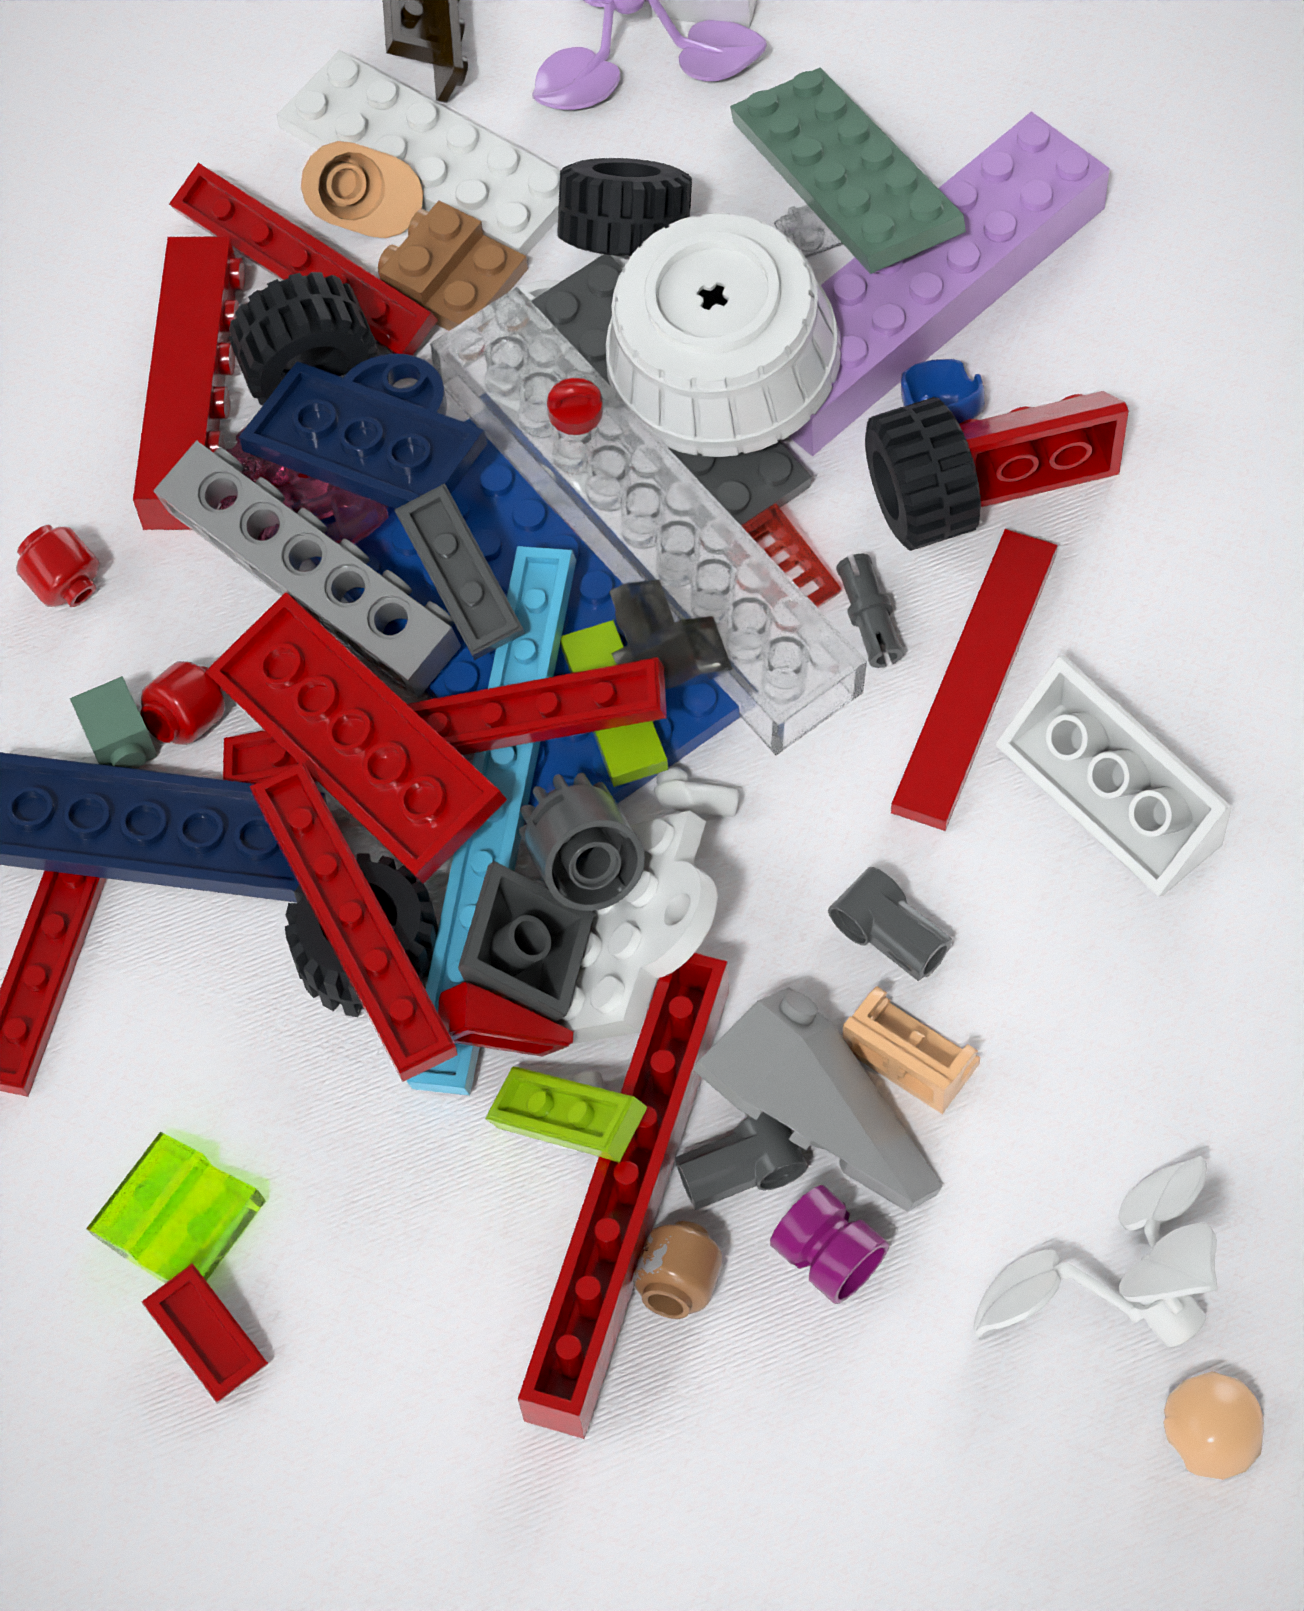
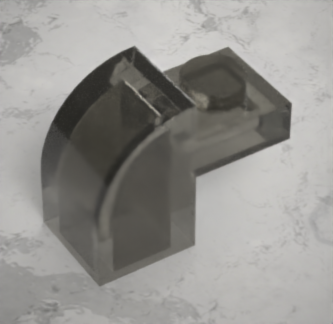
[609,580,733,690]

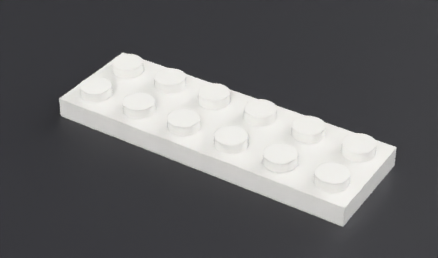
[276,50,560,256]

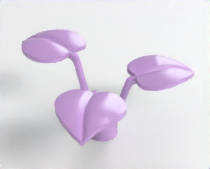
[532,0,767,110]

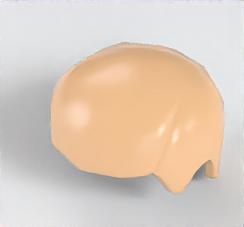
[1163,1371,1264,1480]

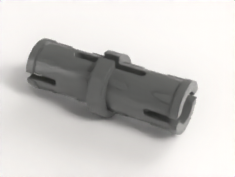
[836,553,904,668]

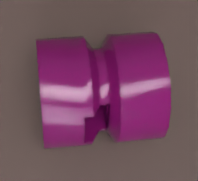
[770,1185,889,1304]

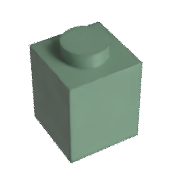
[70,676,158,769]

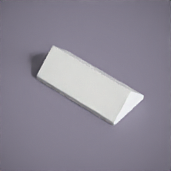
[994,655,1232,897]

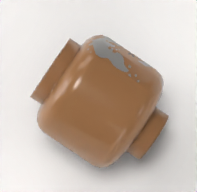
[633,1221,723,1319]

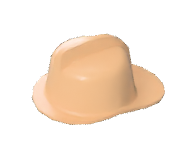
[301,141,423,238]

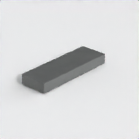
[395,483,525,660]

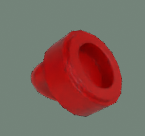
[547,378,603,435]

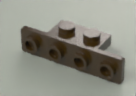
[382,0,468,103]

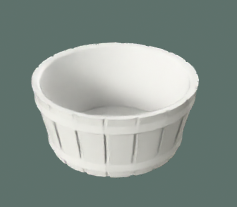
[606,213,841,457]

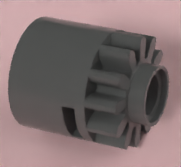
[519,773,645,911]

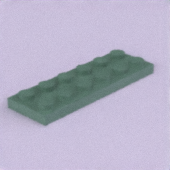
[730,67,966,274]

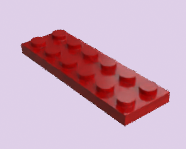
[205,592,507,884]

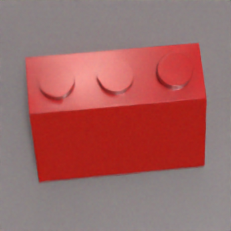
[959,391,1129,507]

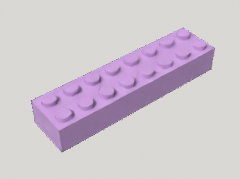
[788,111,1110,456]

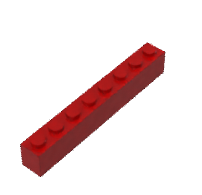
[518,953,729,1439]

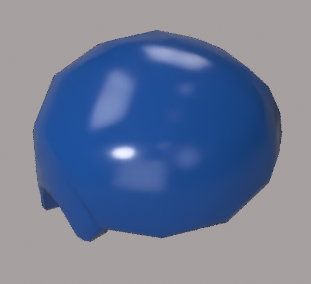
[901,359,985,424]

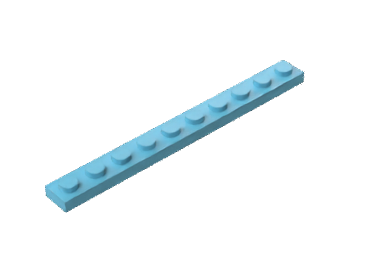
[407,546,576,1096]

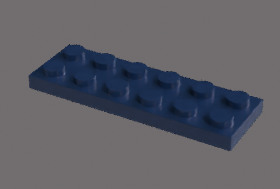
[0,752,327,903]

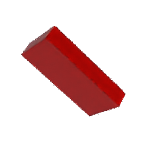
[141,1263,268,1404]

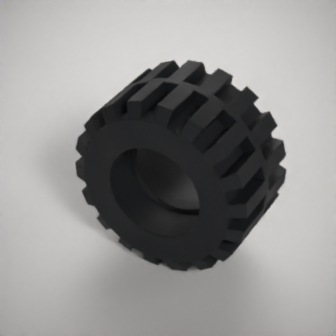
[557,158,692,256]
[229,272,378,406]
[865,397,981,551]
[285,853,438,1017]

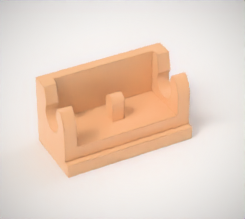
[843,986,980,1114]

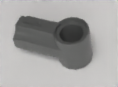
[828,867,952,981]
[675,1112,808,1210]

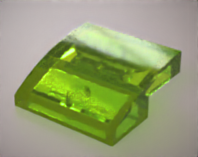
[86,1132,266,1283]

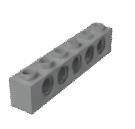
[154,440,461,698]

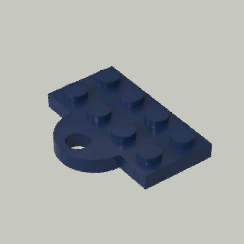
[239,354,487,509]

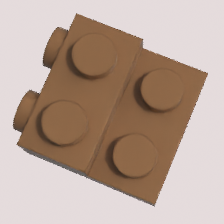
[378,200,528,341]

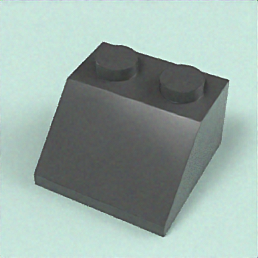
[458,861,594,1023]

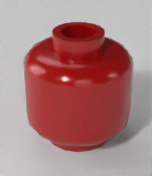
[16,525,100,607]
[140,661,225,745]

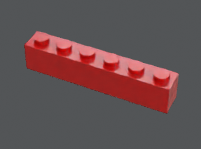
[133,236,245,530]

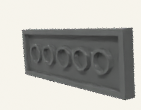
[523,254,812,545]

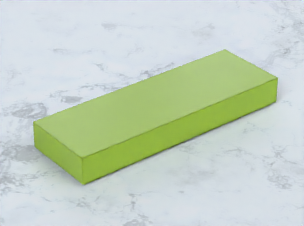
[560,620,668,787]
[485,1066,647,1162]

